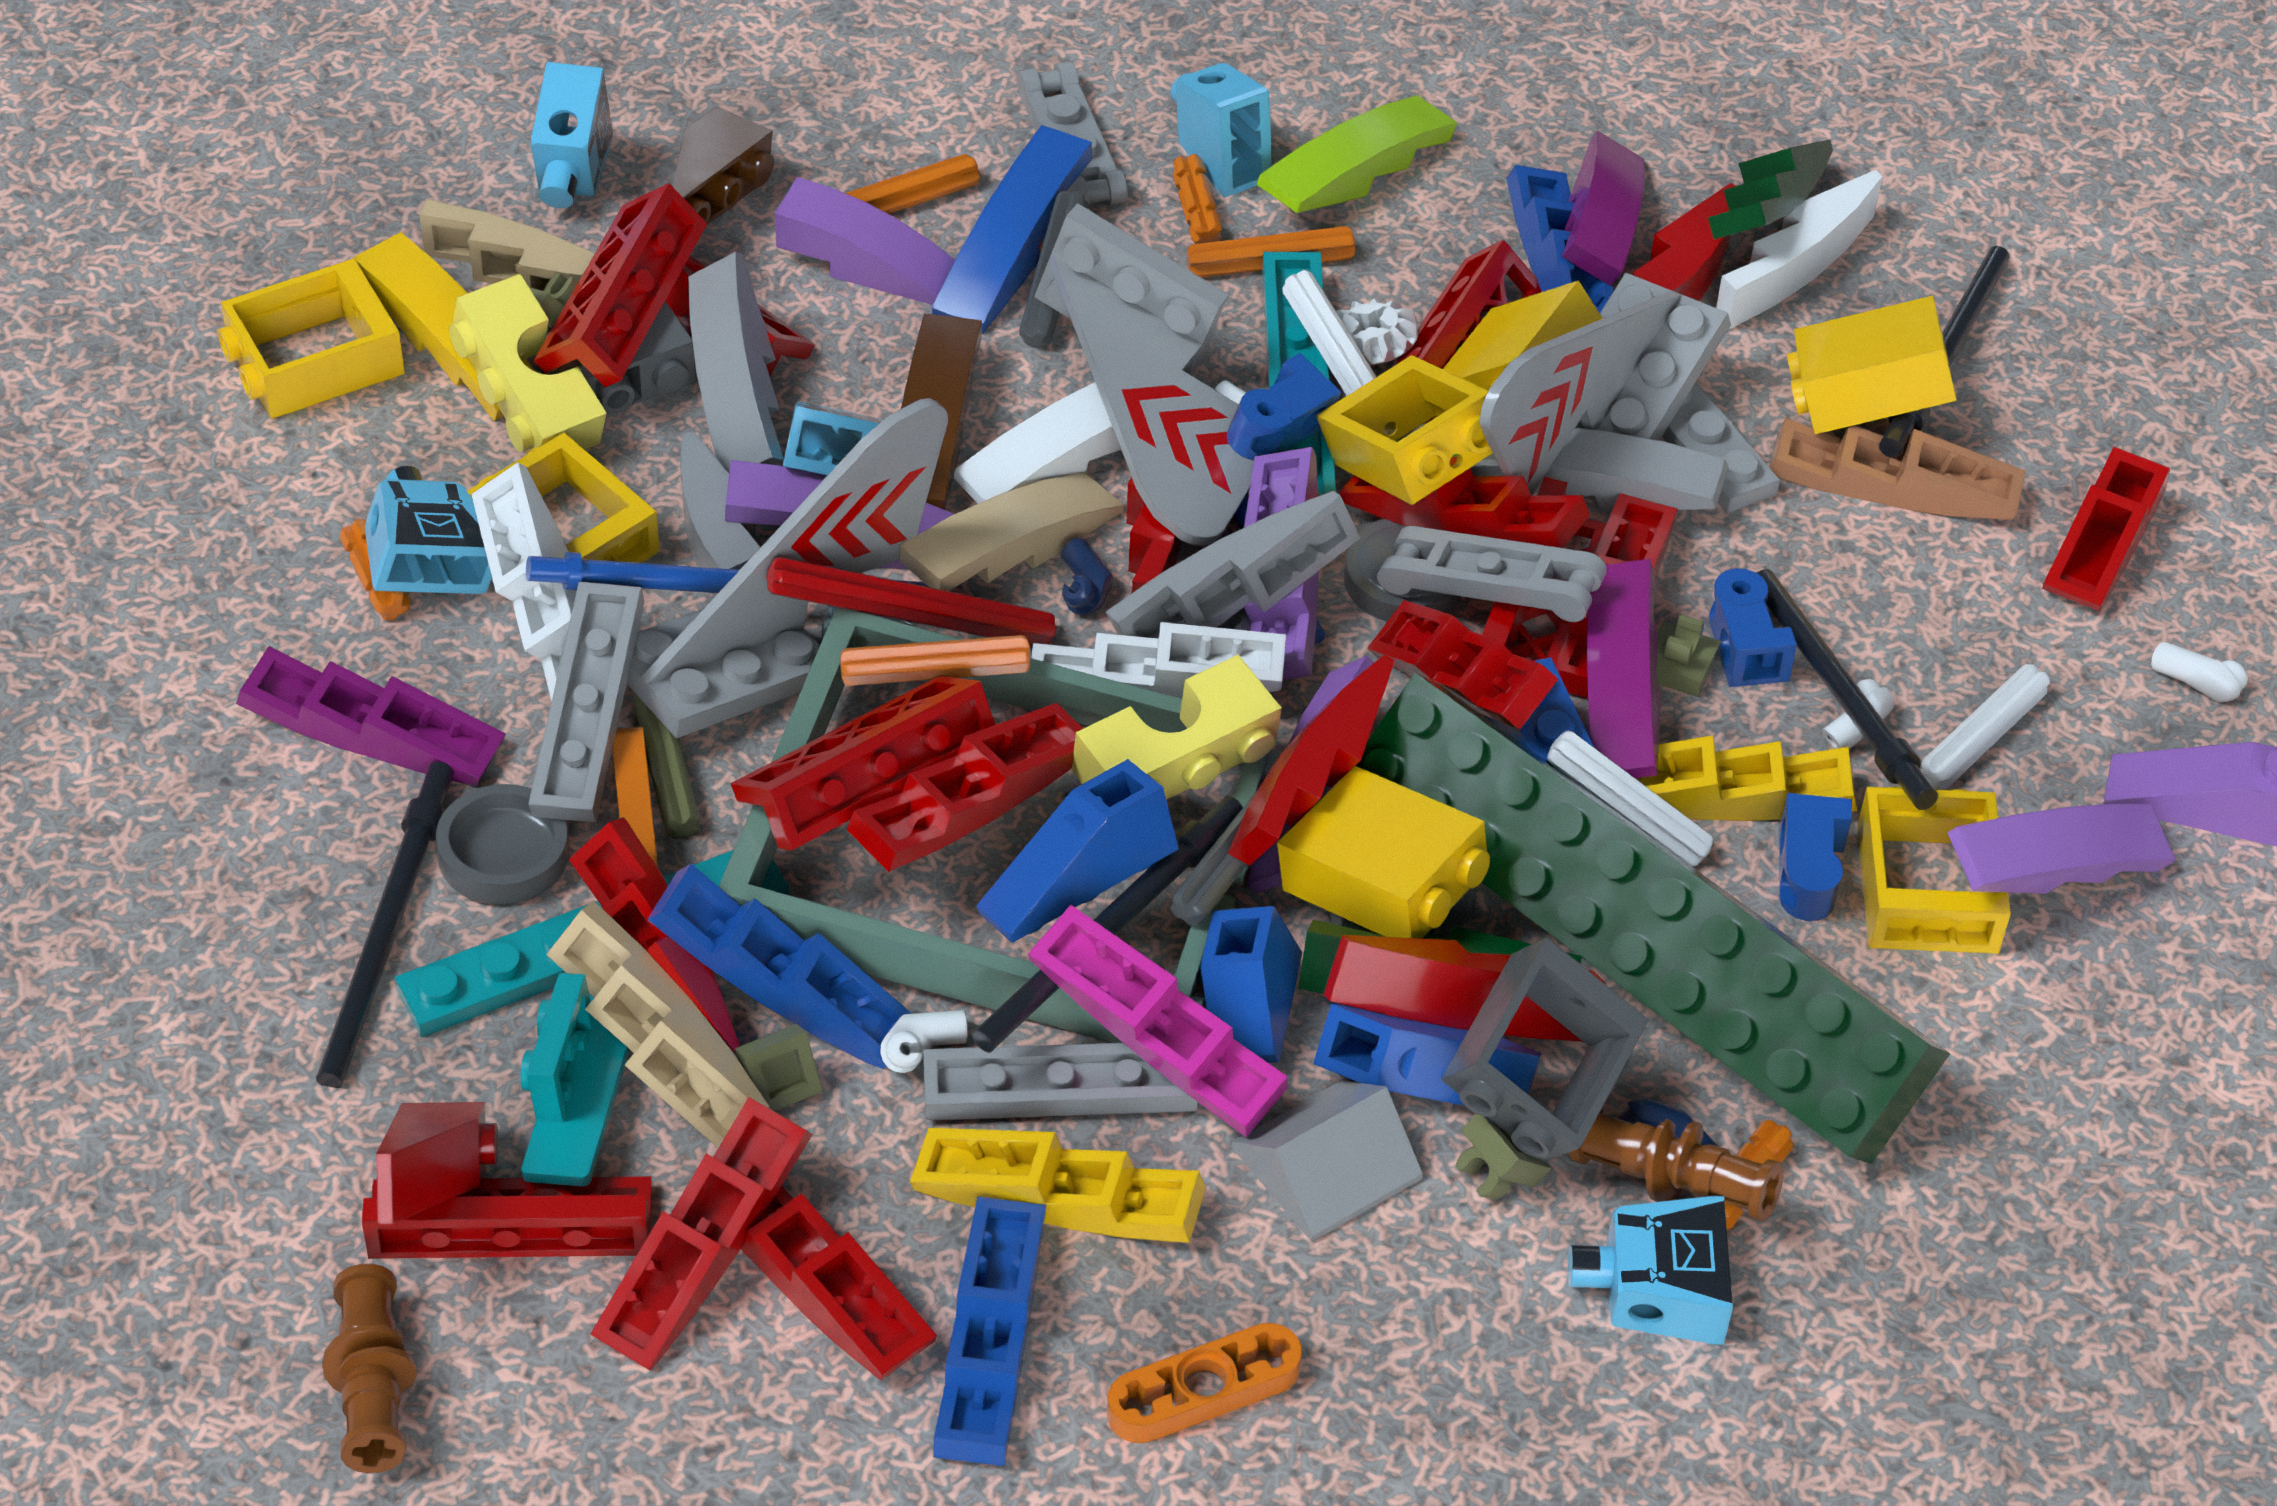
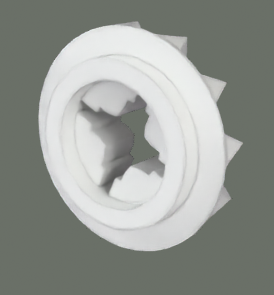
[1336,297,1418,365]

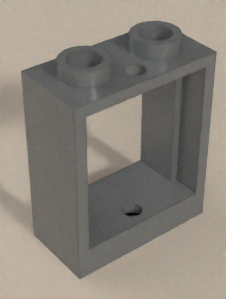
[1441,937,1649,1162]

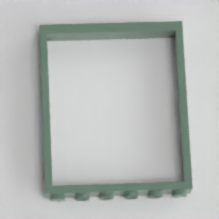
[719,607,1282,1043]

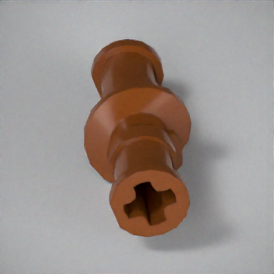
[1569,1109,1784,1222]
[322,1264,417,1474]

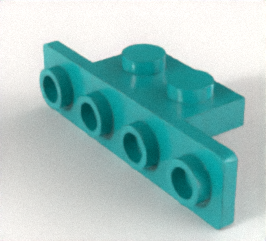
[520,973,630,1186]

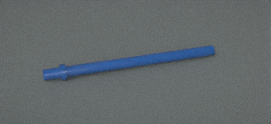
[526,552,929,593]

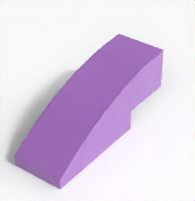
[775,177,955,305]

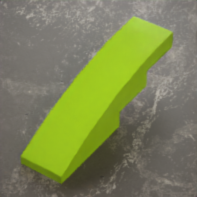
[1256,95,1458,213]

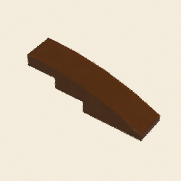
[901,313,982,510]

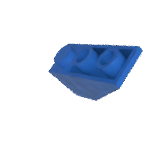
[976,759,1179,943]
[1313,1002,1542,1106]

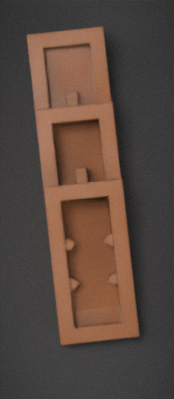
[1769,418,2026,520]

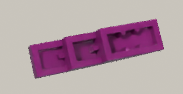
[1562,131,1645,286]
[1587,559,1661,778]
[236,646,506,786]

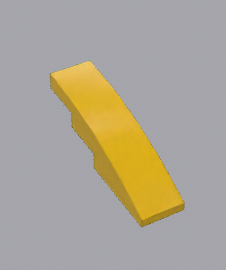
[352,232,536,421]
[1635,735,1858,821]
[910,1128,1206,1243]

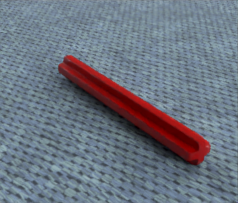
[766,557,1057,646]

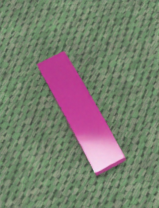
[1028,905,1288,1138]

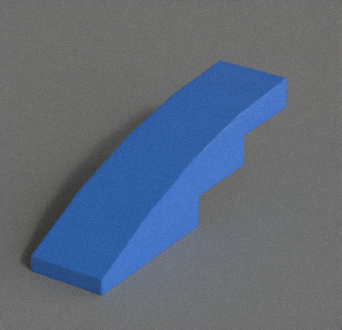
[932,125,1093,334]
[1506,165,1614,313]
[647,863,912,1069]
[933,1197,1046,1466]

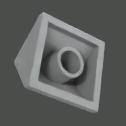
[1231,1080,1423,1242]

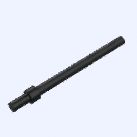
[1879,246,2010,458]
[1757,569,1938,810]
[316,762,454,1088]
[972,796,1243,1053]

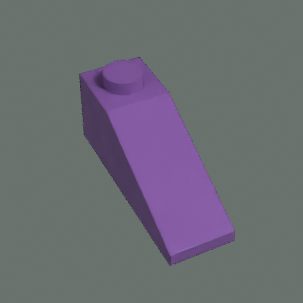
[2103,742,2277,846]

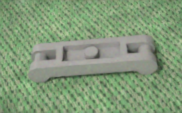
[1016,61,1128,209]
[1377,526,1607,622]

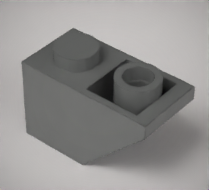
[580,301,696,414]

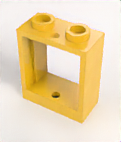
[217,258,405,419]
[1316,355,1493,505]
[467,432,660,563]
[1857,786,2011,954]

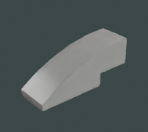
[680,430,761,597]

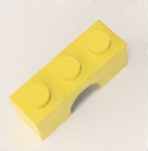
[449,274,607,454]
[1072,654,1282,800]

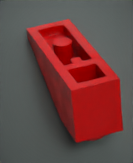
[376,1102,498,1224]

